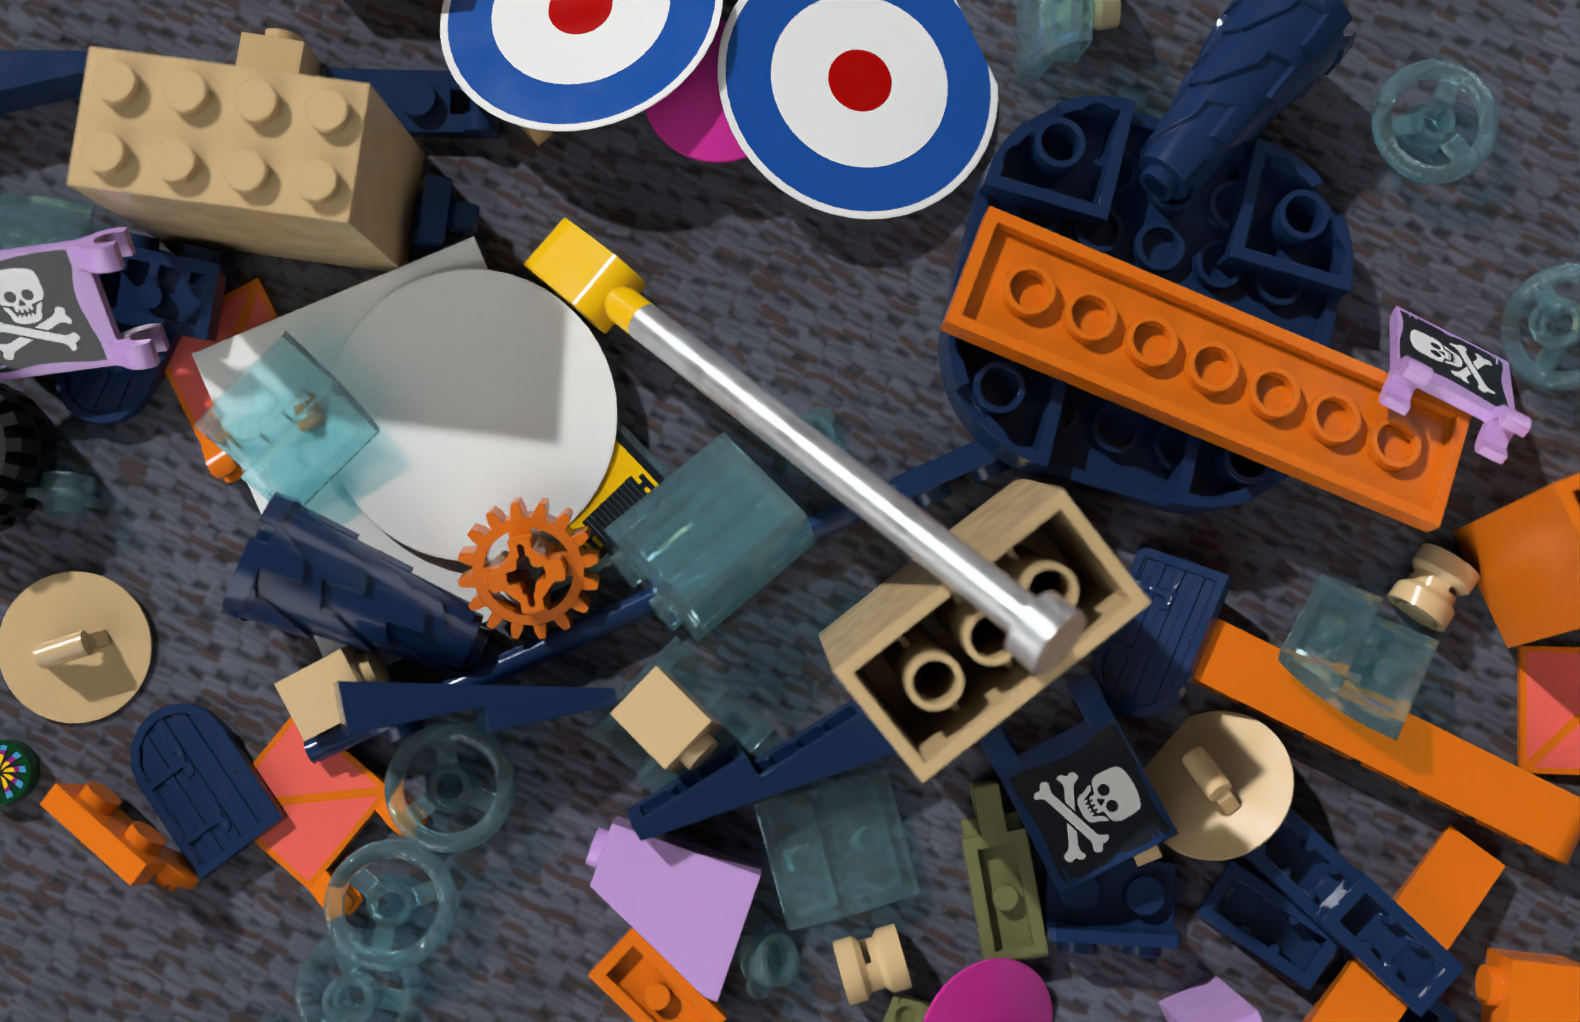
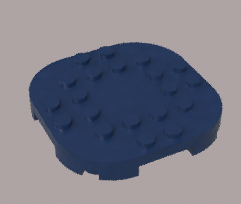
[938,95,1354,514]

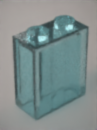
[604,431,816,642]

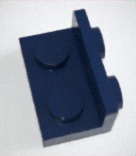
[98,233,240,341]
[1042,858,1181,958]

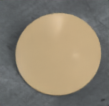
[0,571,153,723]
[1144,711,1295,861]

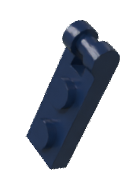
[326,68,501,139]

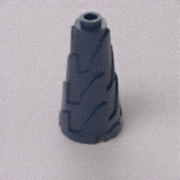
[1139,0,1356,201]
[221,491,491,670]

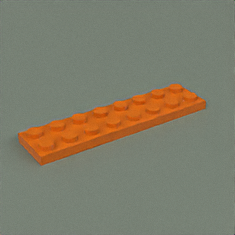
[940,206,1472,533]

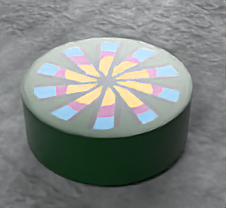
[0,739,40,805]

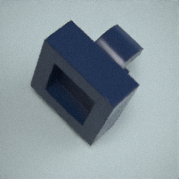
[410,174,480,251]

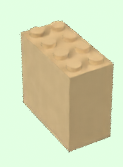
[66,46,425,272]
[818,477,1151,784]

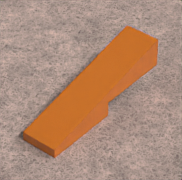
[1302,825,1506,1022]

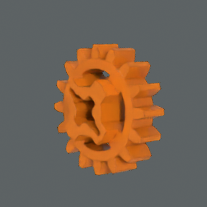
[458,497,601,639]

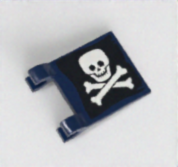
[978,672,1179,894]

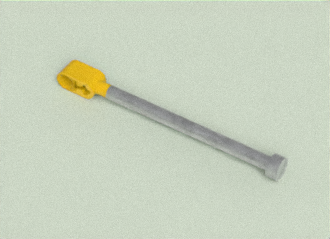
[523,217,1086,676]

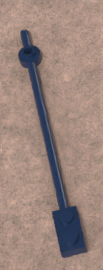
[304,440,1011,764]

